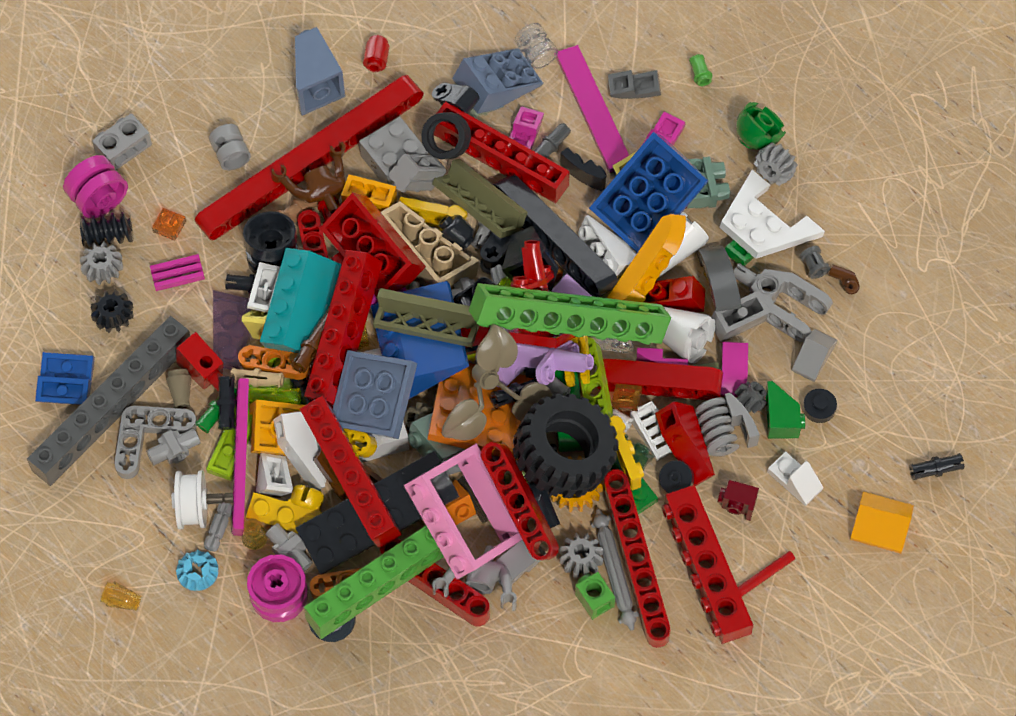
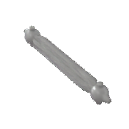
[591,509,639,631]

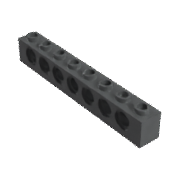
[27,316,190,487]

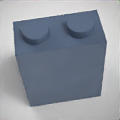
[295,27,345,116]

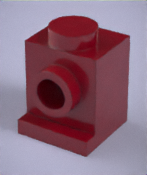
[717,480,759,521]

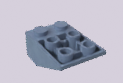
[452,48,543,114]

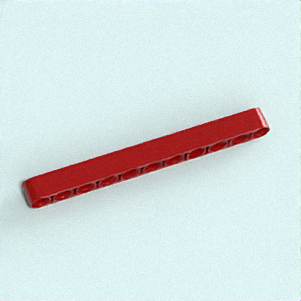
[194,75,424,241]

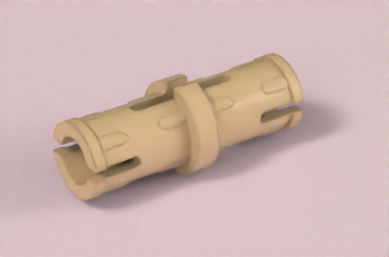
[230,368,284,389]

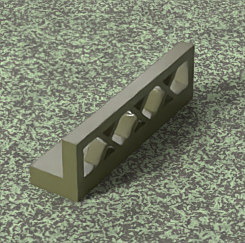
[432,159,528,238]
[373,288,480,347]

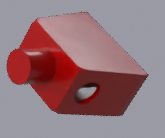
[176,332,224,392]

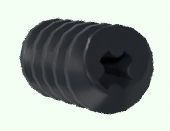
[80,212,134,247]

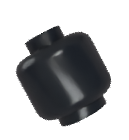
[438,215,474,251]

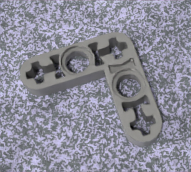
[114,406,197,479]

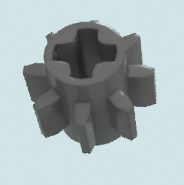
[735,381,767,413]

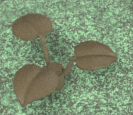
[441,324,552,440]

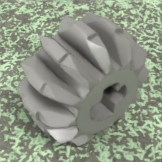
[754,143,798,186]
[80,241,123,286]
[559,533,604,579]

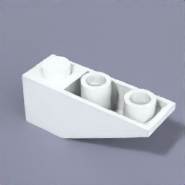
[578,215,637,281]
[273,412,326,490]

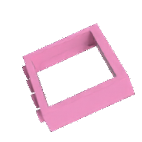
[404,443,522,579]

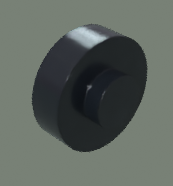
[803,389,837,423]
[659,461,694,493]

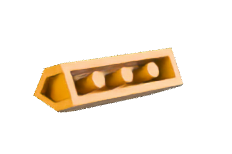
[607,214,686,302]

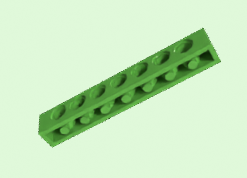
[469,283,671,345]

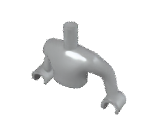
[433,545,517,611]

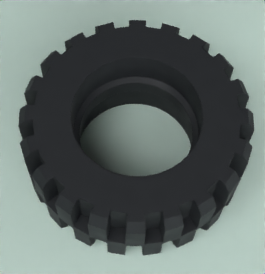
[513,393,619,498]

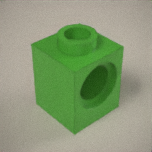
[575,572,615,620]

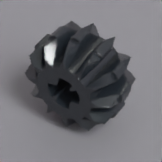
[91,289,134,333]

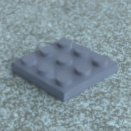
[333,350,418,439]

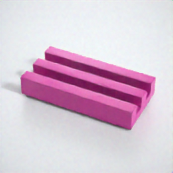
[150,254,205,291]

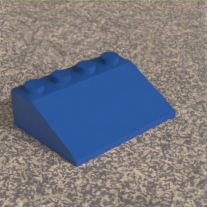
[589,132,709,253]
[371,281,469,399]

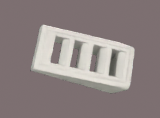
[630,401,672,461]

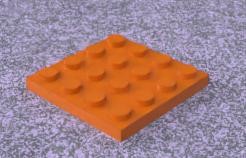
[427,362,534,461]

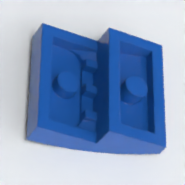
[35,352,95,405]

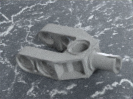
[734,263,833,342]

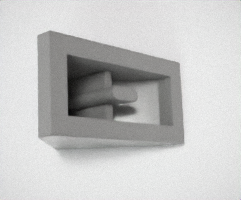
[792,329,838,382]

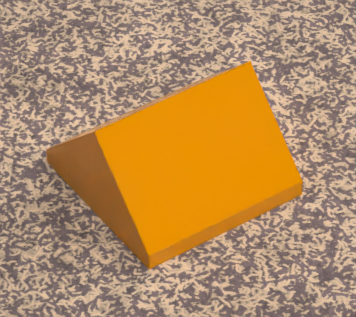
[850,491,914,554]

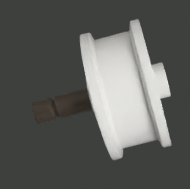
[172,470,234,529]

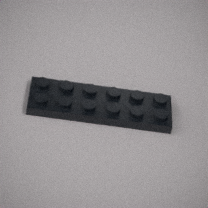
[296,451,460,574]

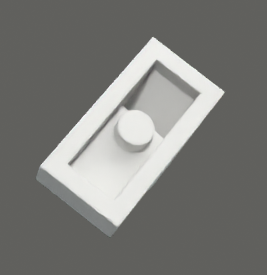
[767,452,824,506]

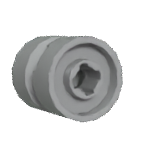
[209,124,251,171]

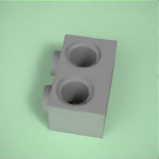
[92,113,152,171]

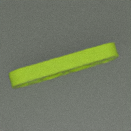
[579,337,613,418]

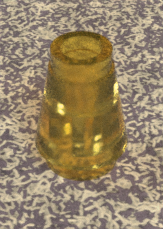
[241,518,268,550]
[100,581,142,611]

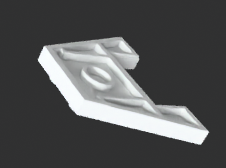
[719,170,825,259]

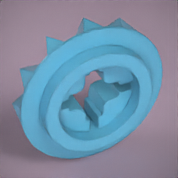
[176,549,219,591]

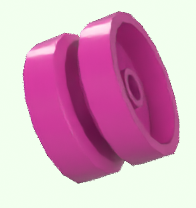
[63,155,128,219]
[247,555,308,622]

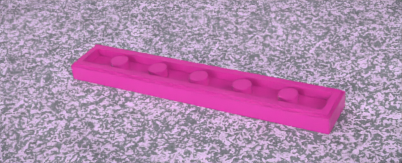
[555,45,629,173]
[232,378,249,536]

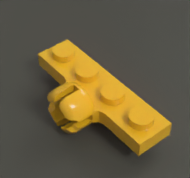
[246,485,324,533]

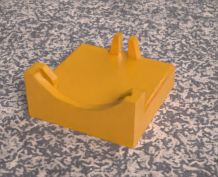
[249,400,305,457]

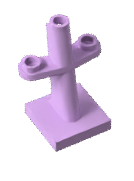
[497,328,594,387]

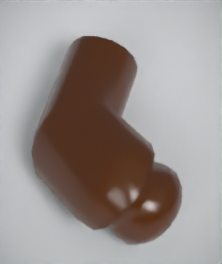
[829,264,860,294]

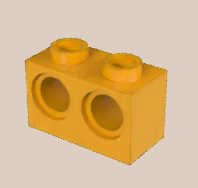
[341,174,397,212]

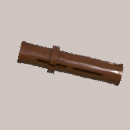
[291,306,330,373]

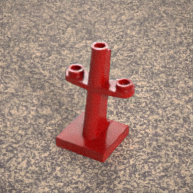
[509,240,576,348]

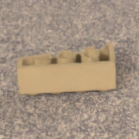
[381,201,479,290]

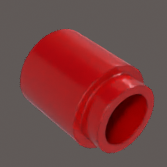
[363,35,390,72]

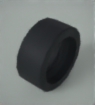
[421,112,471,160]

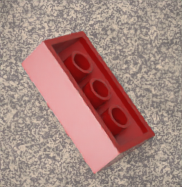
[320,192,426,297]

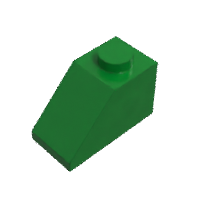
[765,381,805,439]

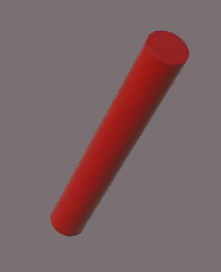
[738,551,795,597]

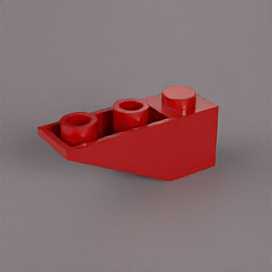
[643,276,706,313]
[655,401,715,486]

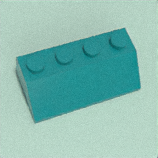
[260,248,342,359]

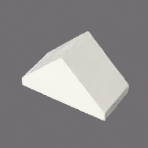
[247,262,280,313]
[256,453,293,497]

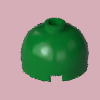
[736,102,786,150]

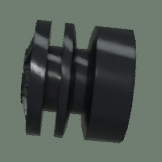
[243,211,298,275]

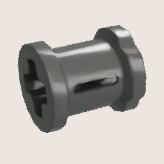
[799,246,831,279]

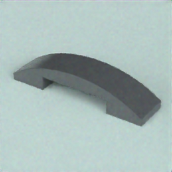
[696,245,742,312]

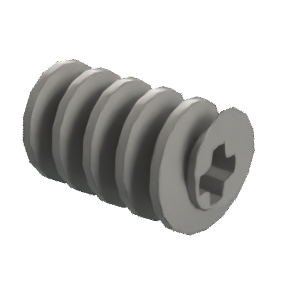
[695,397,740,457]

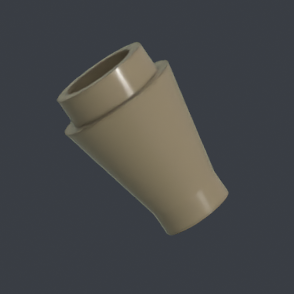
[166,369,192,409]

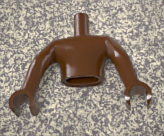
[271,142,346,214]

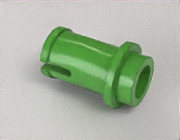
[689,54,713,87]

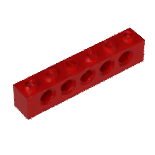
[434,102,570,204]
[304,250,383,407]
[300,396,402,548]
[662,485,754,644]

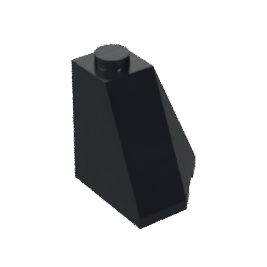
[502,226,559,292]

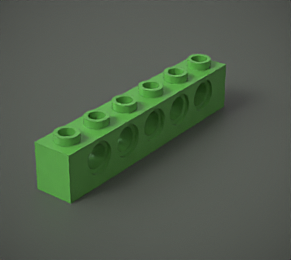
[304,526,444,639]

